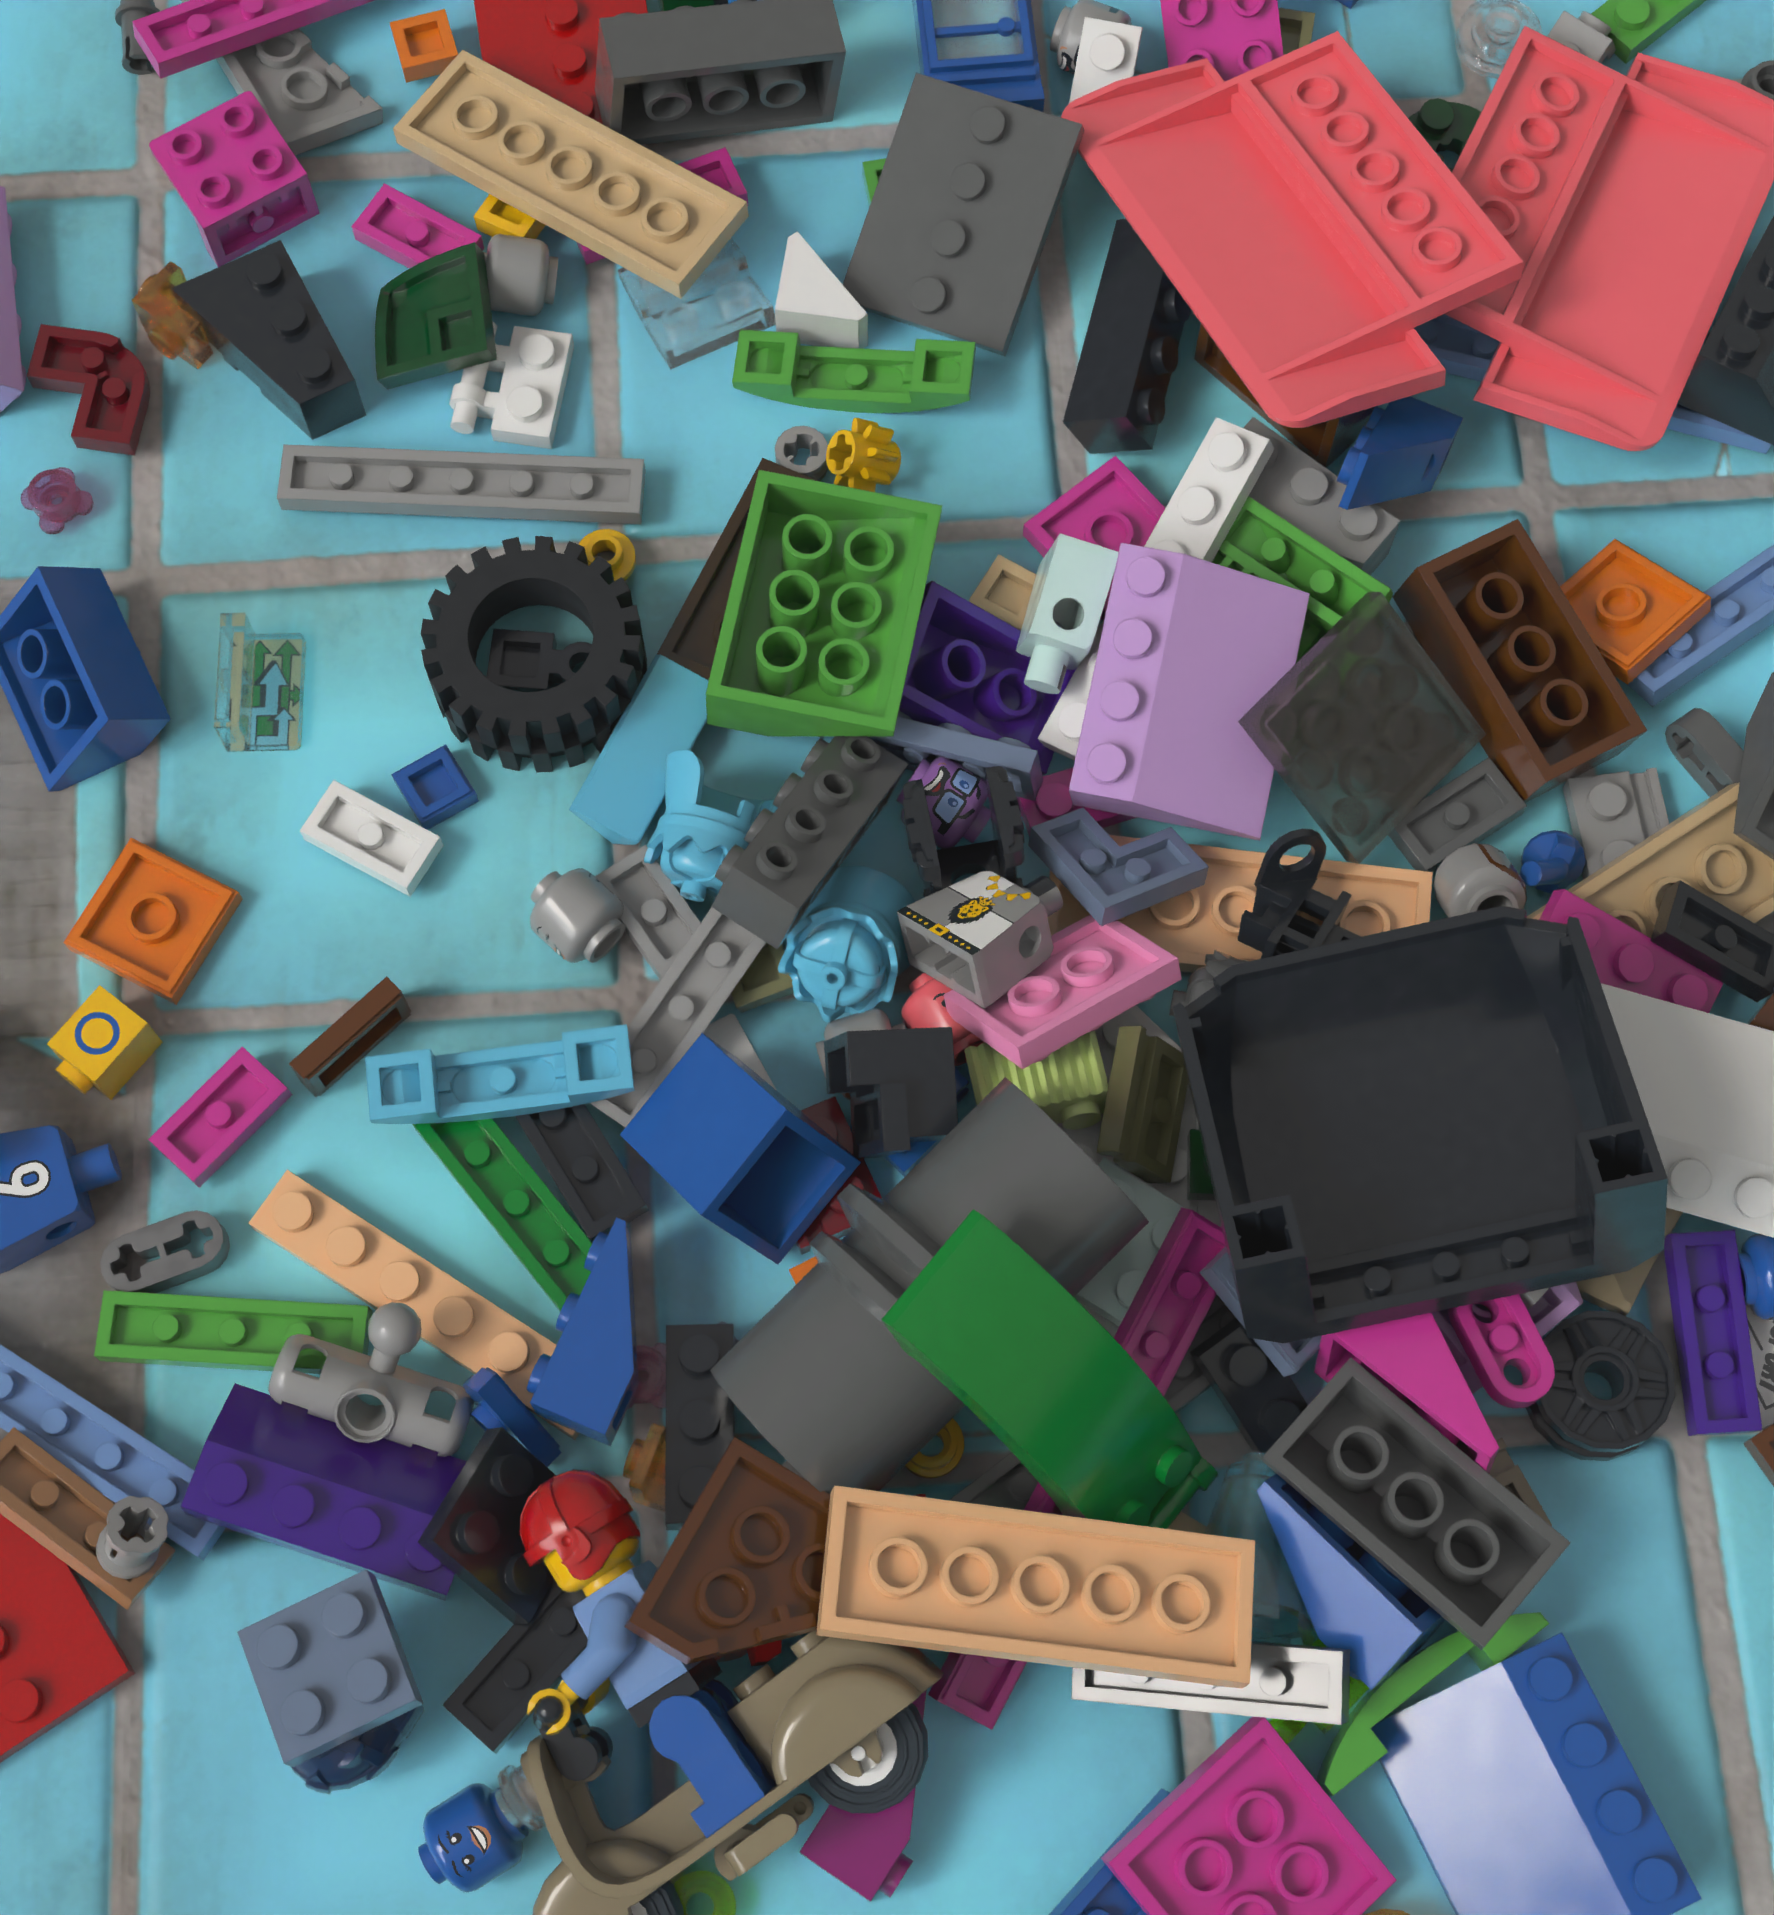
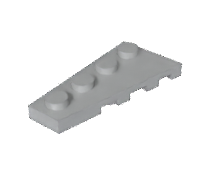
[181,0,383,155]

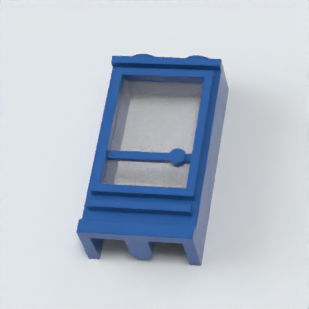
[912,0,1045,112]

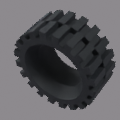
[421,536,647,773]

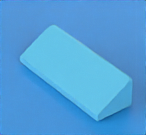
[569,654,709,845]

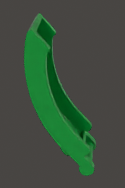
[881,1209,1218,1529]

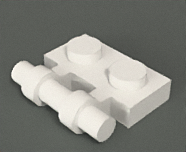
[449,322,574,449]

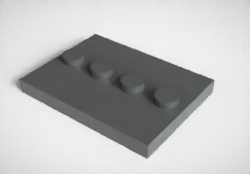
[843,73,1085,356]

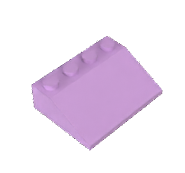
[1069,543,1310,841]

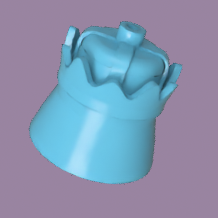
[644,750,778,902]
[778,866,915,1022]

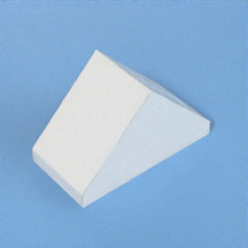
[775,231,868,349]

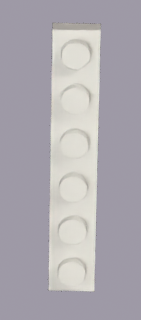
[1038,417,1274,761]

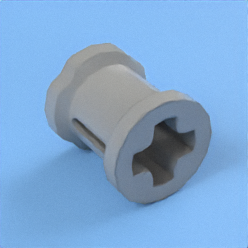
[96,1496,169,1579]

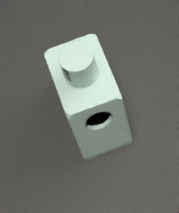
[1016,533,1119,694]

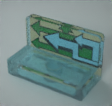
[214,613,306,752]

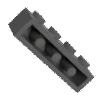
[711,736,908,949]

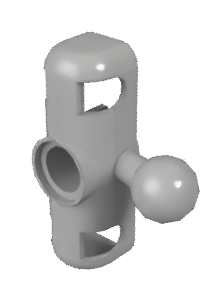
[268,1302,474,1457]

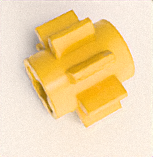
[826,418,901,492]

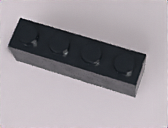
[1063,219,1191,454]

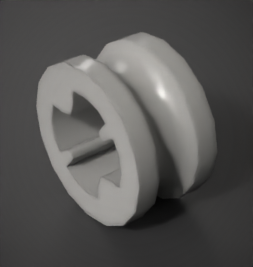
[775,426,828,481]

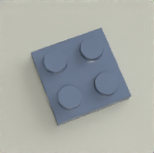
[237,1569,424,1767]

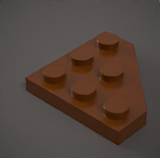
[624,1437,830,1665]

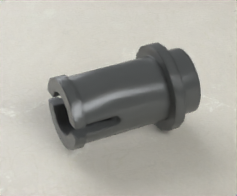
[115,0,160,75]

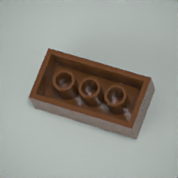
[1392,519,1647,803]

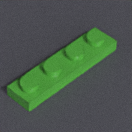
[94,1290,373,1374]

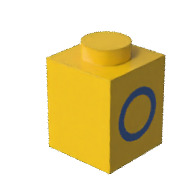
[47,985,163,1100]

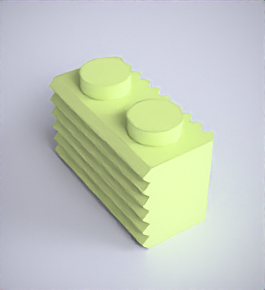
[964,1031,1109,1130]

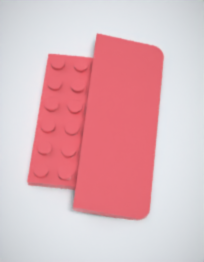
[1445,26,1774,451]
[1061,31,1524,428]

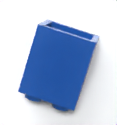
[620,1033,861,1264]

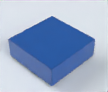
[391,744,479,830]

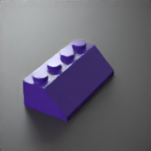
[181,1383,467,1601]

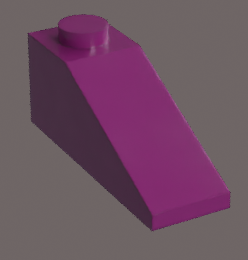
[800,1690,927,1902]

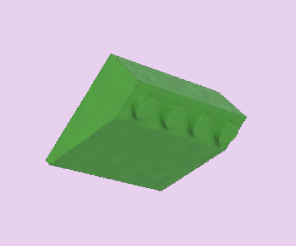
[706,470,942,736]

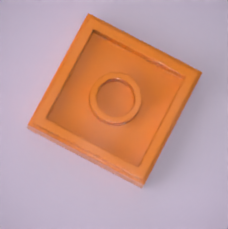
[1560,539,1711,685]
[63,838,243,1005]

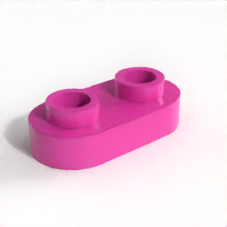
[1449,1294,1555,1409]

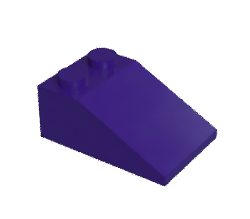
[899,581,1076,776]

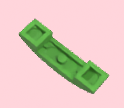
[732,330,976,413]
[1316,1612,1549,1796]

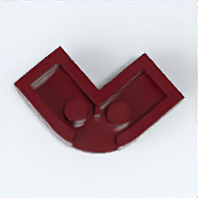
[27,324,150,456]

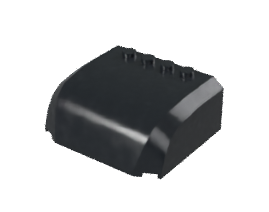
[1173,906,1668,1343]

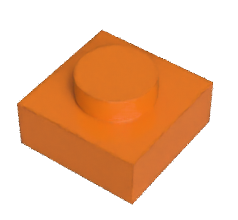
[389,9,458,83]

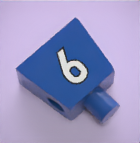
[0,1125,122,1274]

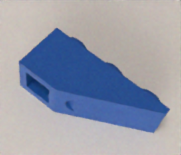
[1337,396,1463,510]
[527,1217,639,1446]

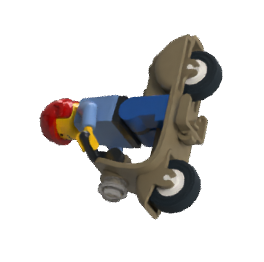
[495,1469,944,1915]

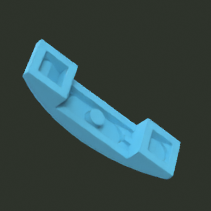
[365,1024,635,1124]

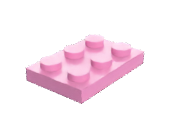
[943,915,1182,1069]

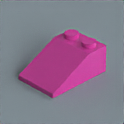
[1314,1313,1499,1473]

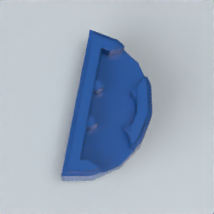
[463,1367,562,1468]

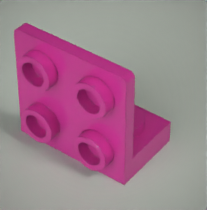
[1160,0,1284,81]
[149,91,320,267]

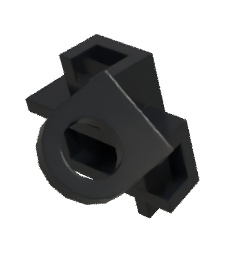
[1237,829,1361,959]

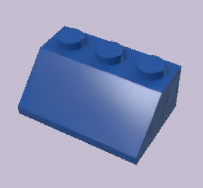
[0,566,171,792]

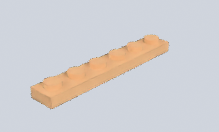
[248,1170,580,1440]

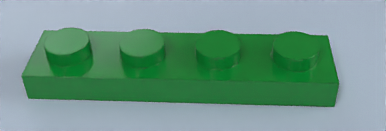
[412,1119,592,1312]

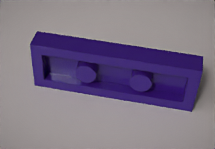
[1664,1230,1762,1437]

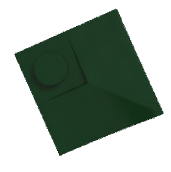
[375,242,497,390]

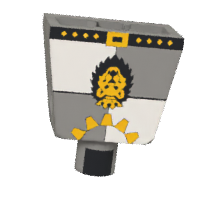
[897,871,1063,1009]

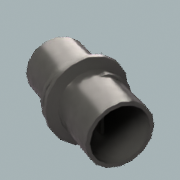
[710,1077,1149,1494]

